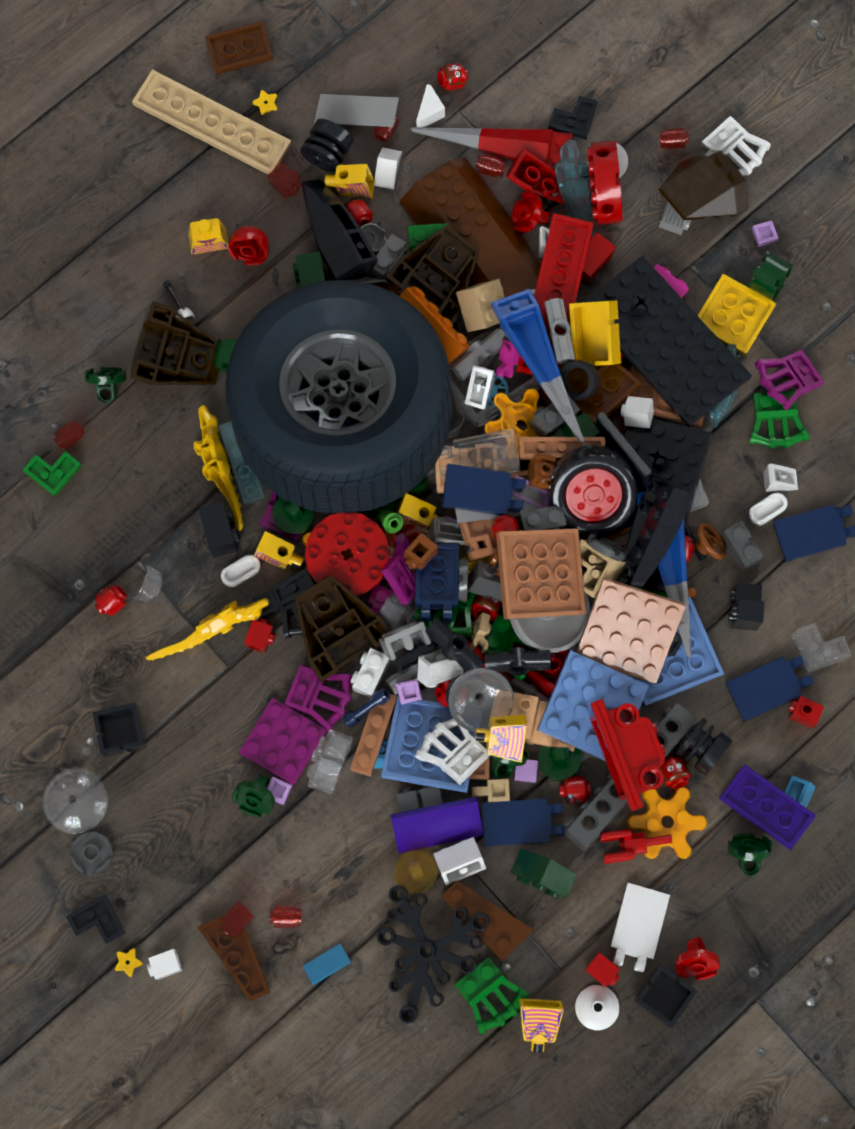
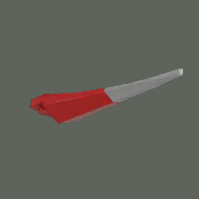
[411,127,573,174]

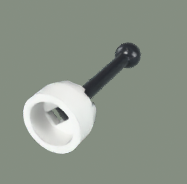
[163,281,195,321]

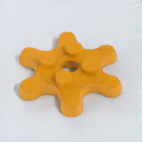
[484,389,539,460]
[626,787,707,859]

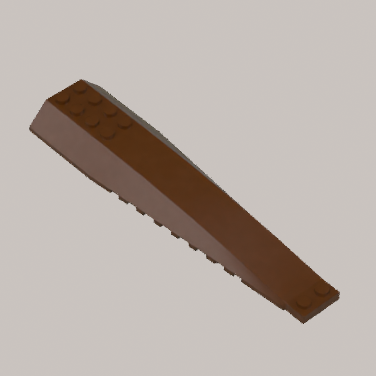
[400,158,628,435]

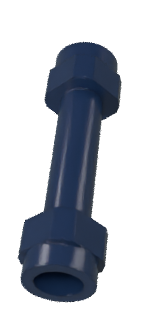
[343,688,390,727]

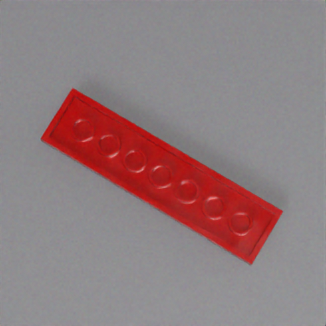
[516,213,594,375]

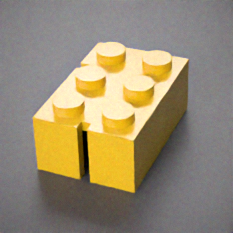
[569,300,621,366]

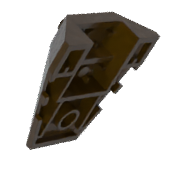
[658,148,749,220]
[385,225,479,324]
[130,301,219,385]
[294,575,390,682]

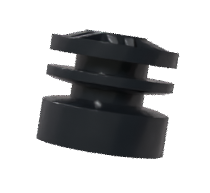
[300,119,353,172]
[676,718,733,776]

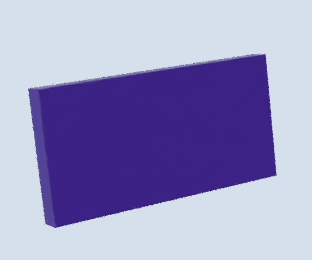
[719,764,816,851]
[391,797,483,853]

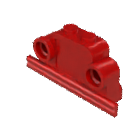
[589,699,666,812]

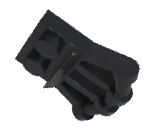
[271,568,316,639]

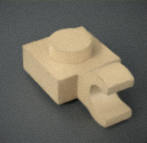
[470,612,491,654]
[471,779,510,802]

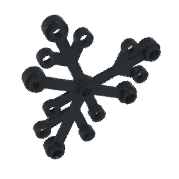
[377,885,490,1024]

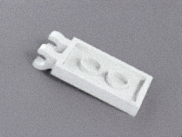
[610,883,670,973]

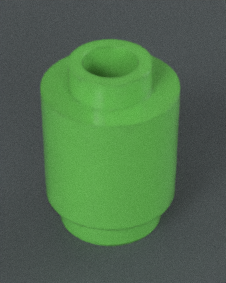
[376,508,403,533]

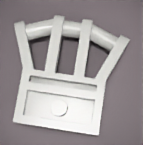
[701,116,771,176]
[415,714,490,785]

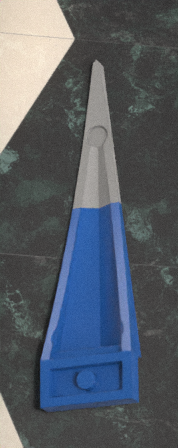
[491,289,584,445]
[637,491,691,658]

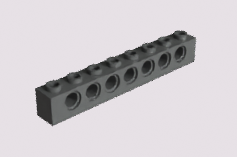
[564,703,697,851]

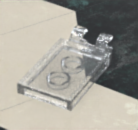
[440,428,520,479]

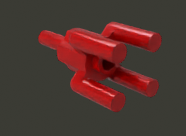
[600,829,672,864]

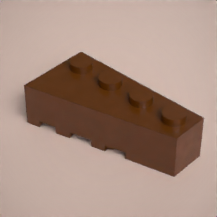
[441,881,534,962]

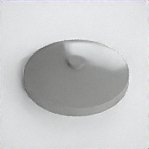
[510,592,590,653]

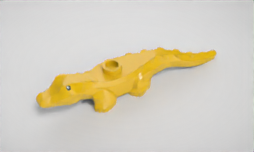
[194,405,243,531]
[145,598,269,661]

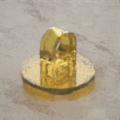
[394,850,438,894]

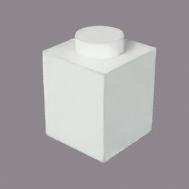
[621,396,654,428]
[147,949,183,980]

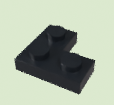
[548,96,598,140]
[66,894,126,944]

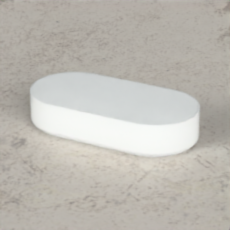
[748,493,787,526]
[221,555,261,588]

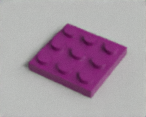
[239,698,327,786]

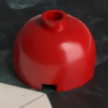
[228,226,270,266]

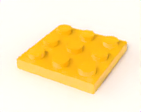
[697,274,777,356]

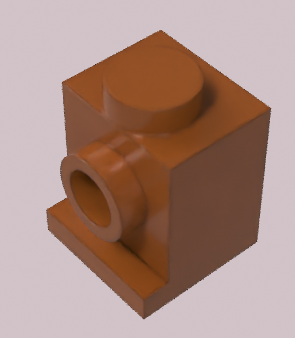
[528,453,556,490]
[405,533,438,570]

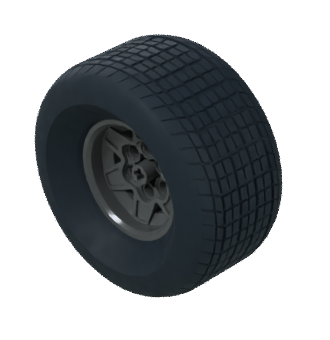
[225,280,452,514]

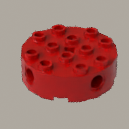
[587,140,623,225]
[305,512,390,595]

